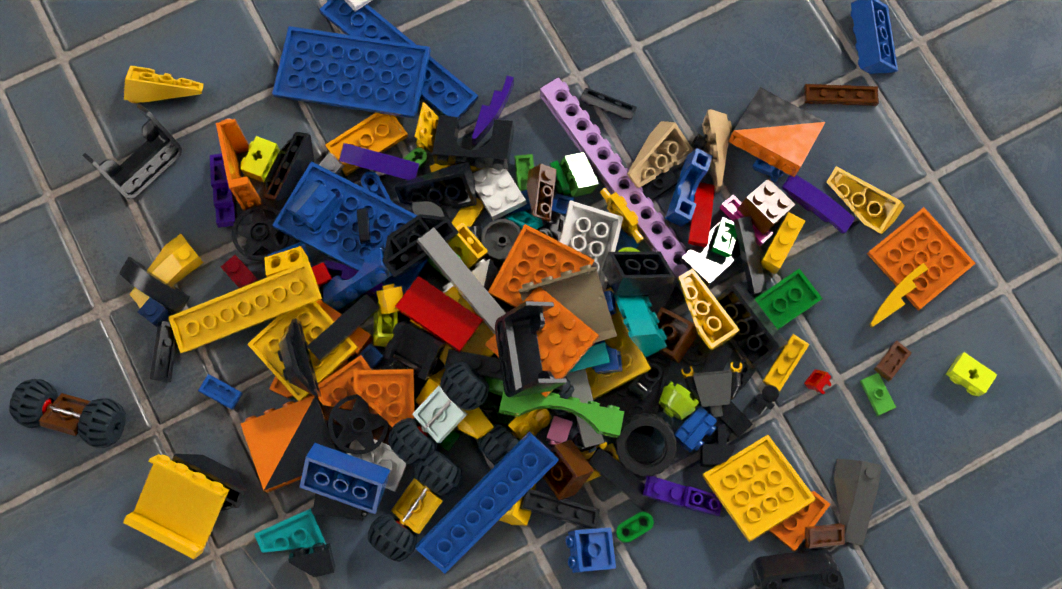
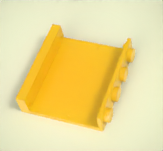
[123,454,229,559]

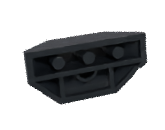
[263,132,314,201]
[383,214,459,278]
[278,318,321,397]
[172,454,246,511]

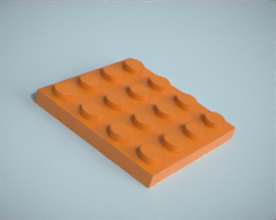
[867,207,976,311]
[488,224,595,307]
[485,287,599,398]

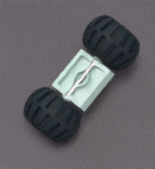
[388,362,489,466]

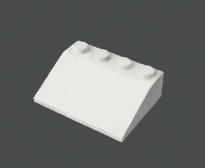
[559,201,623,291]

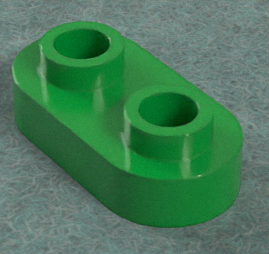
[550,160,571,196]
[616,512,654,543]

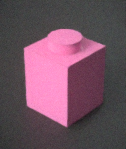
[546,416,573,446]

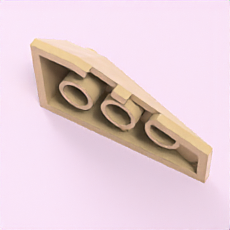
[702,109,732,193]
[627,121,693,188]

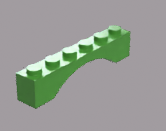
[498,389,624,438]

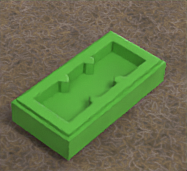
[514,154,534,191]
[860,373,896,416]

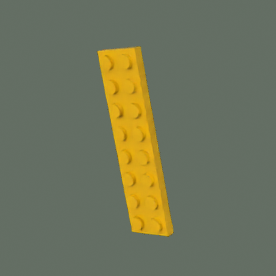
[168,262,322,353]

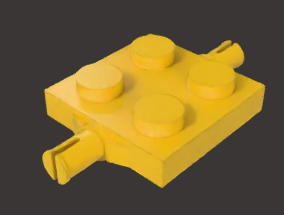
[600,188,644,243]

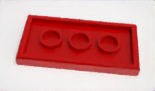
[395,276,483,352]

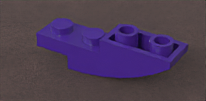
[643,476,722,516]

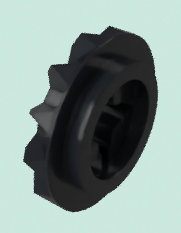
[682,335,710,366]

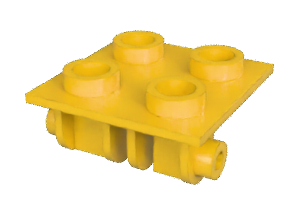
[414,102,439,152]

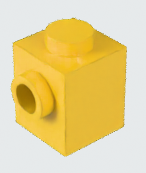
[376,284,403,314]

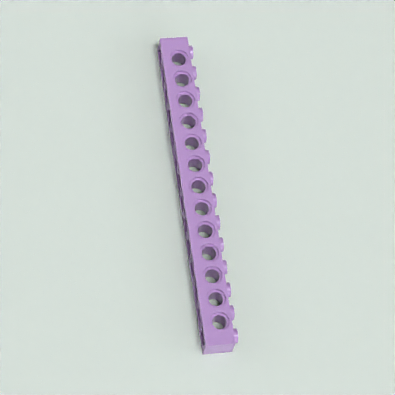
[540,77,708,294]

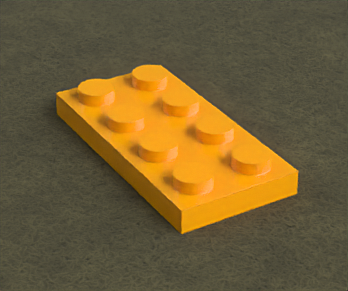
[325,113,408,176]

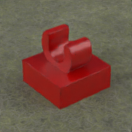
[804,369,831,394]

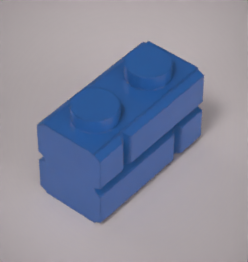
[674,406,717,452]

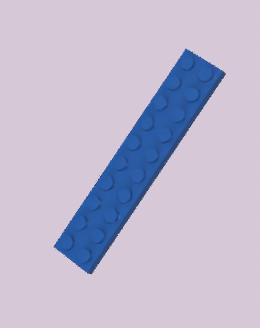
[319,0,478,119]

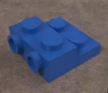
[566,528,616,573]

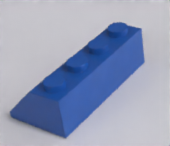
[850,0,898,74]
[300,443,390,514]

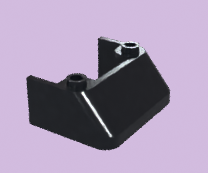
[83,104,182,199]
[495,301,567,397]
[752,549,845,589]

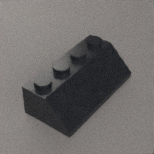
[716,282,788,370]

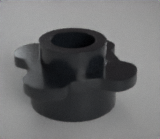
[691,134,707,150]

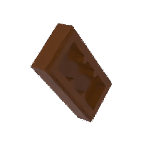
[874,340,912,382]
[805,523,845,548]

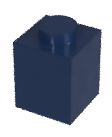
[138,297,171,327]

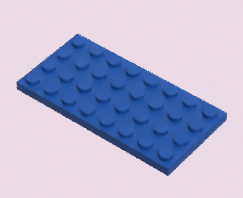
[272,26,431,119]
[272,161,427,295]

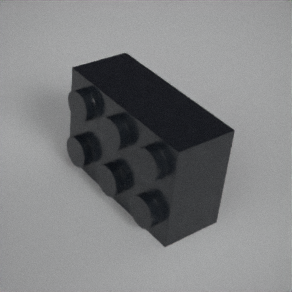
[602,251,675,296]

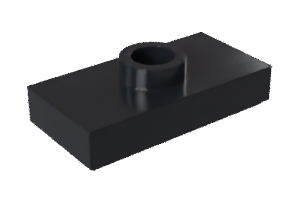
[641,168,678,201]

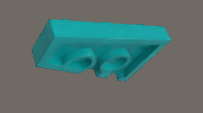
[254,508,327,553]

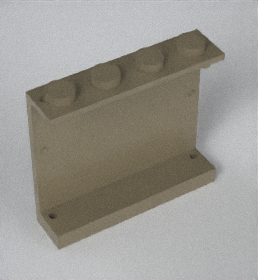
[519,264,617,343]

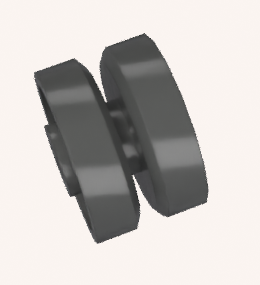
[481,219,521,267]

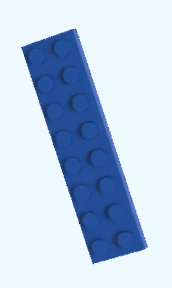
[415,432,559,573]

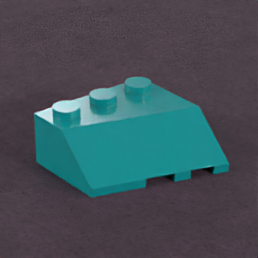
[614,294,667,357]

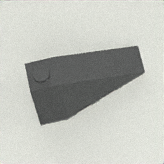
[833,459,882,546]

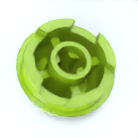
[659,381,699,420]

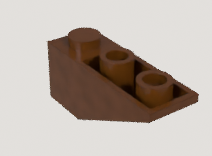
[527,163,556,222]

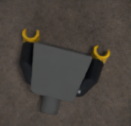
[681,362,742,417]

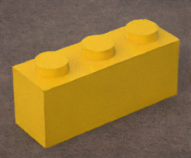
[761,212,805,275]

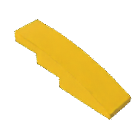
[869,263,928,328]

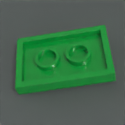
[755,268,823,330]

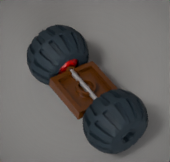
[9,379,126,448]

